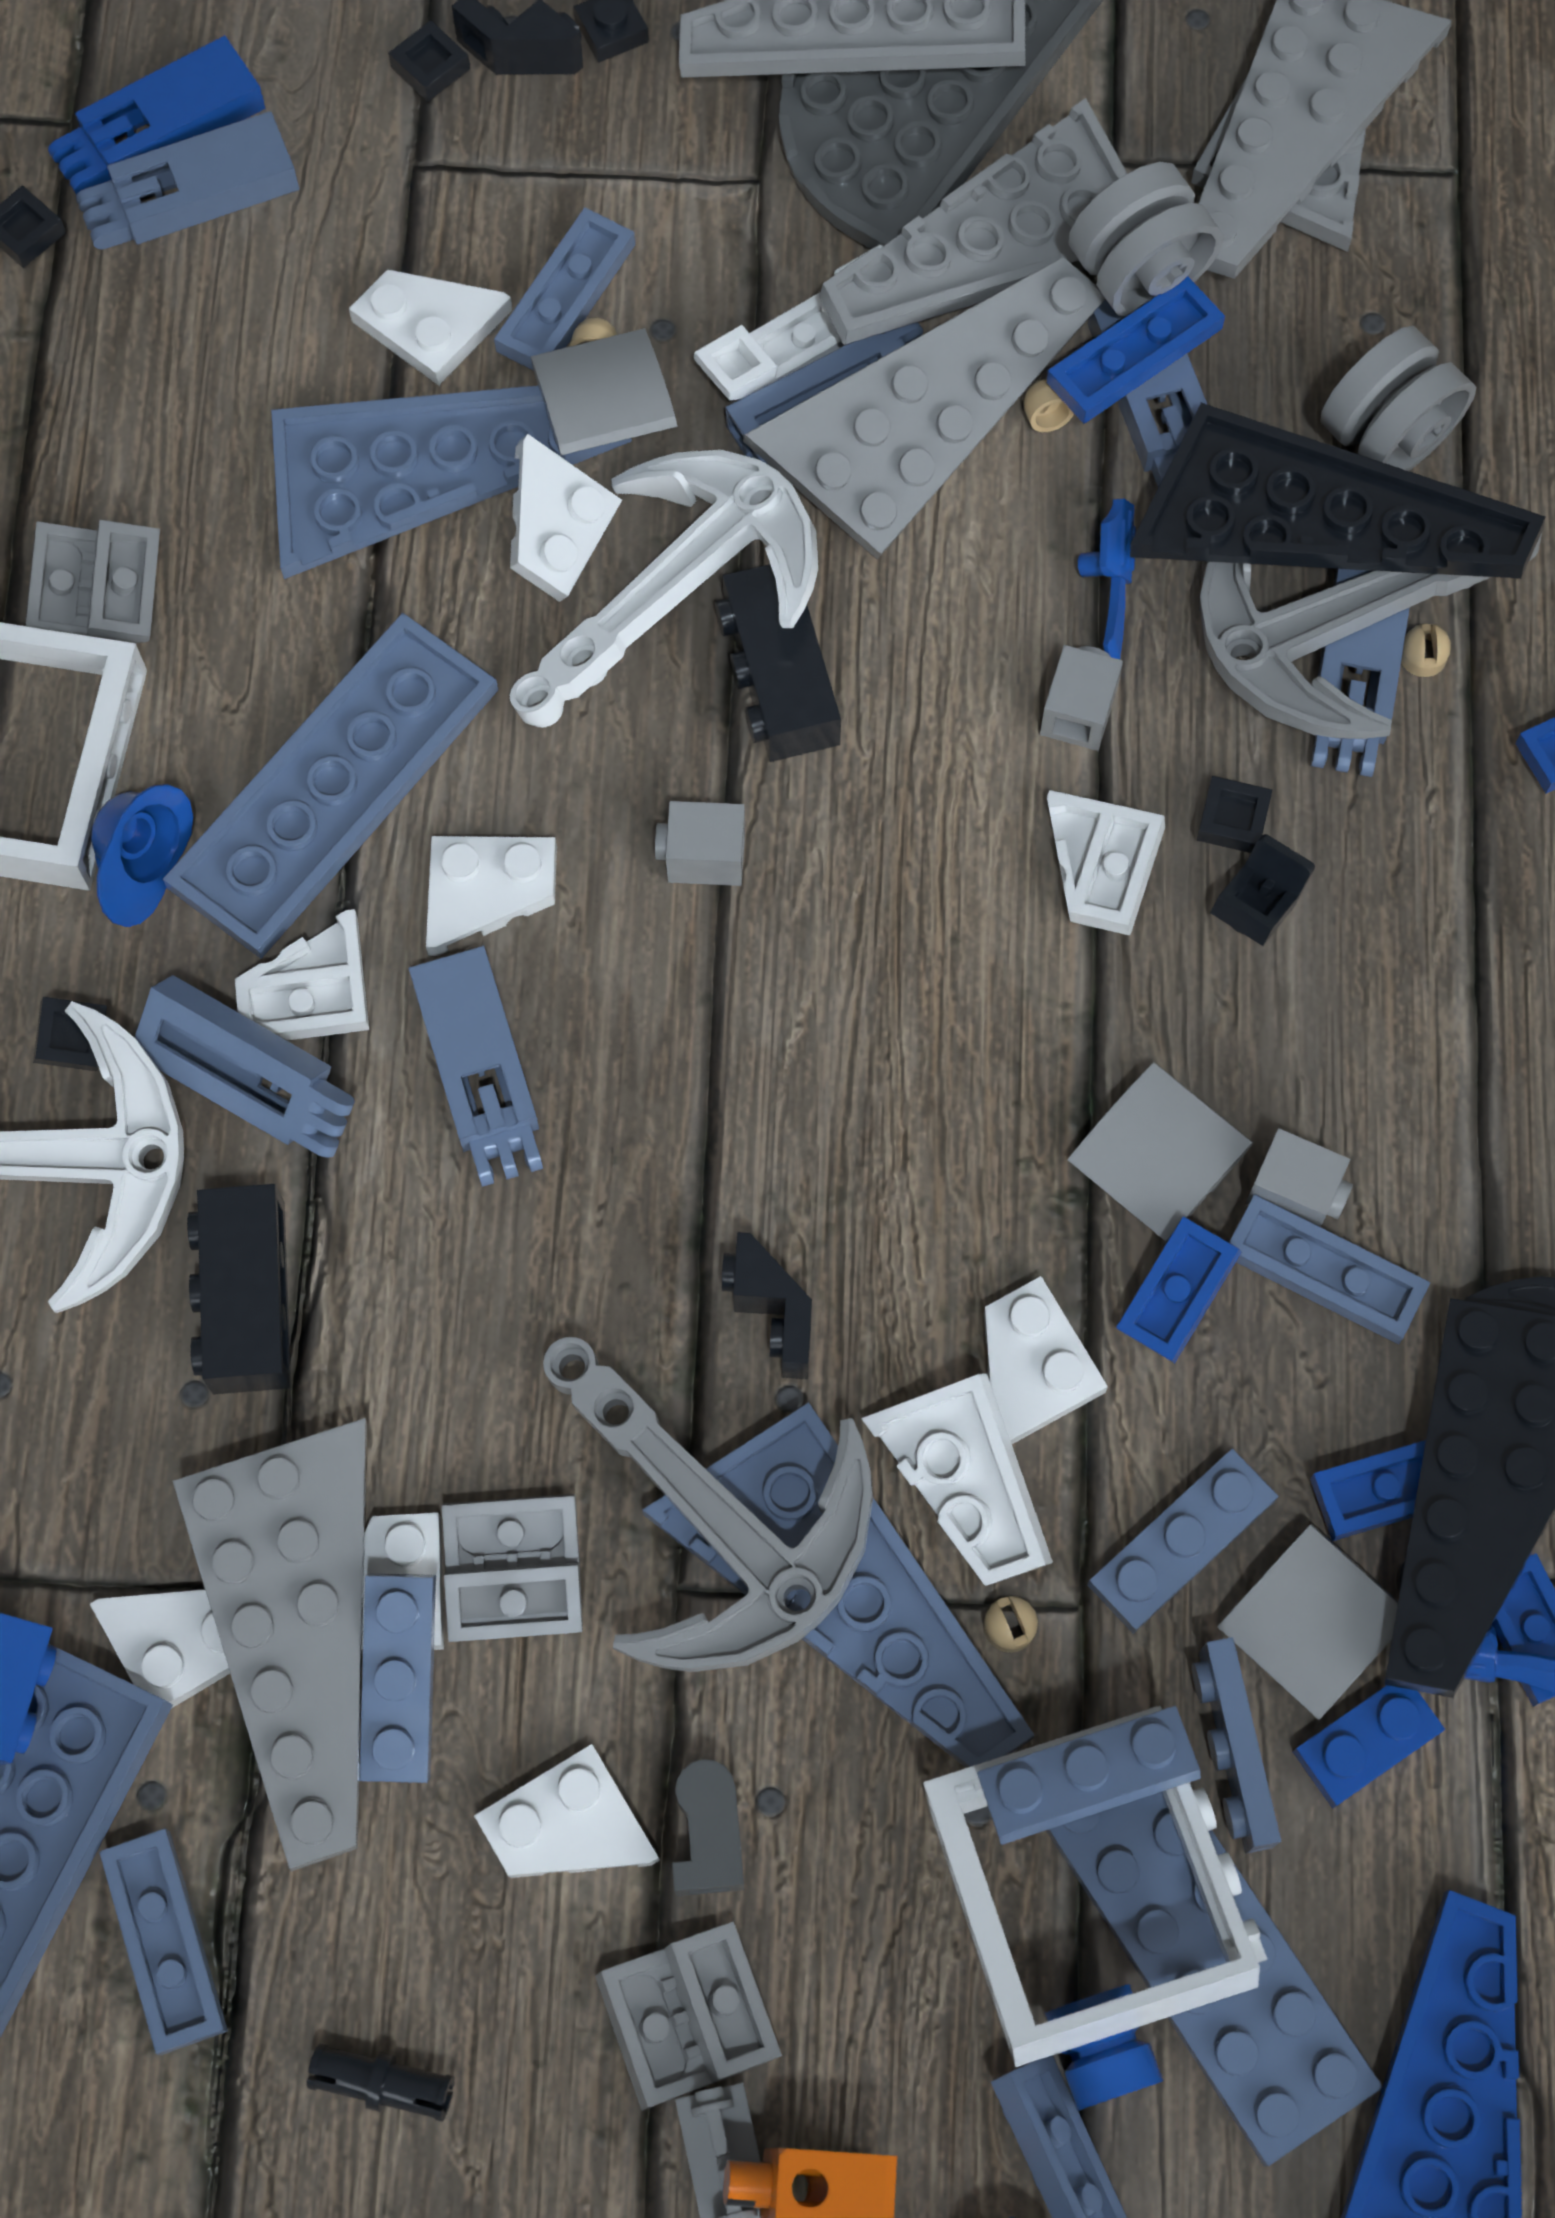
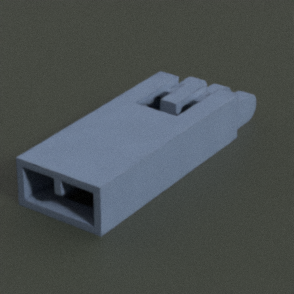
[76,111,300,249]
[1088,300,1207,488]
[725,322,923,466]
[1311,569,1410,777]
[408,946,543,1187]
[134,975,355,1158]

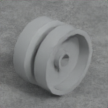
[1068,162,1224,316]
[1320,325,1477,471]

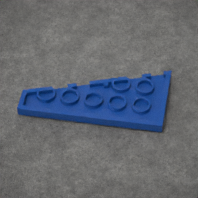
[1341,1890,1522,2218]

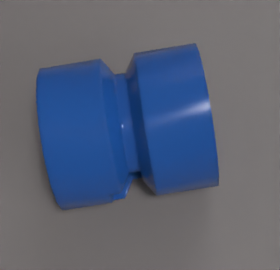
[1044,1984,1163,2111]

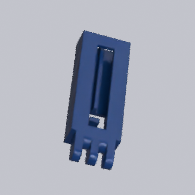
[48,35,266,195]

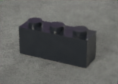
[715,564,841,762]
[187,1184,291,1395]

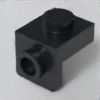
[1210,834,1315,946]

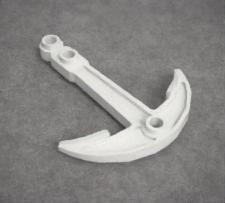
[510,450,818,727]
[0,1001,184,1313]

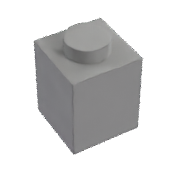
[1040,645,1123,751]
[655,801,745,886]
[1246,1128,1353,1227]

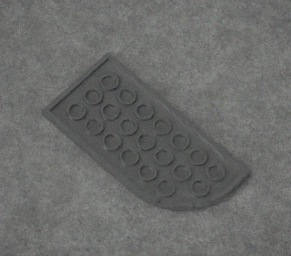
[778,0,1103,249]

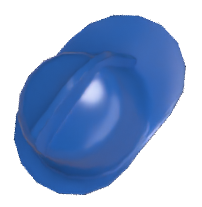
[91,784,194,927]

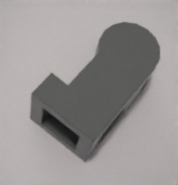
[672,1759,745,1897]

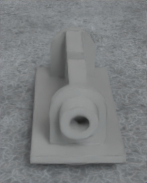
[675,2083,761,2218]

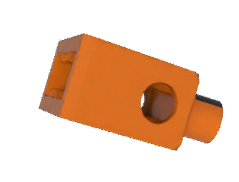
[723,2148,897,2218]

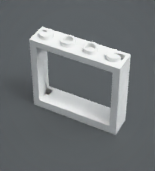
[0,622,147,891]
[923,1706,1267,2067]

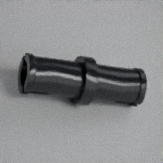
[307,2043,455,2122]

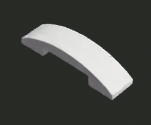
[694,245,883,401]

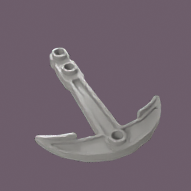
[1199,533,1542,739]
[543,1337,873,1672]

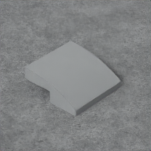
[531,328,677,455]
[25,519,160,643]
[1067,1062,1253,1242]
[442,1494,583,1642]
[1217,1523,1398,1720]
[595,1921,782,2111]

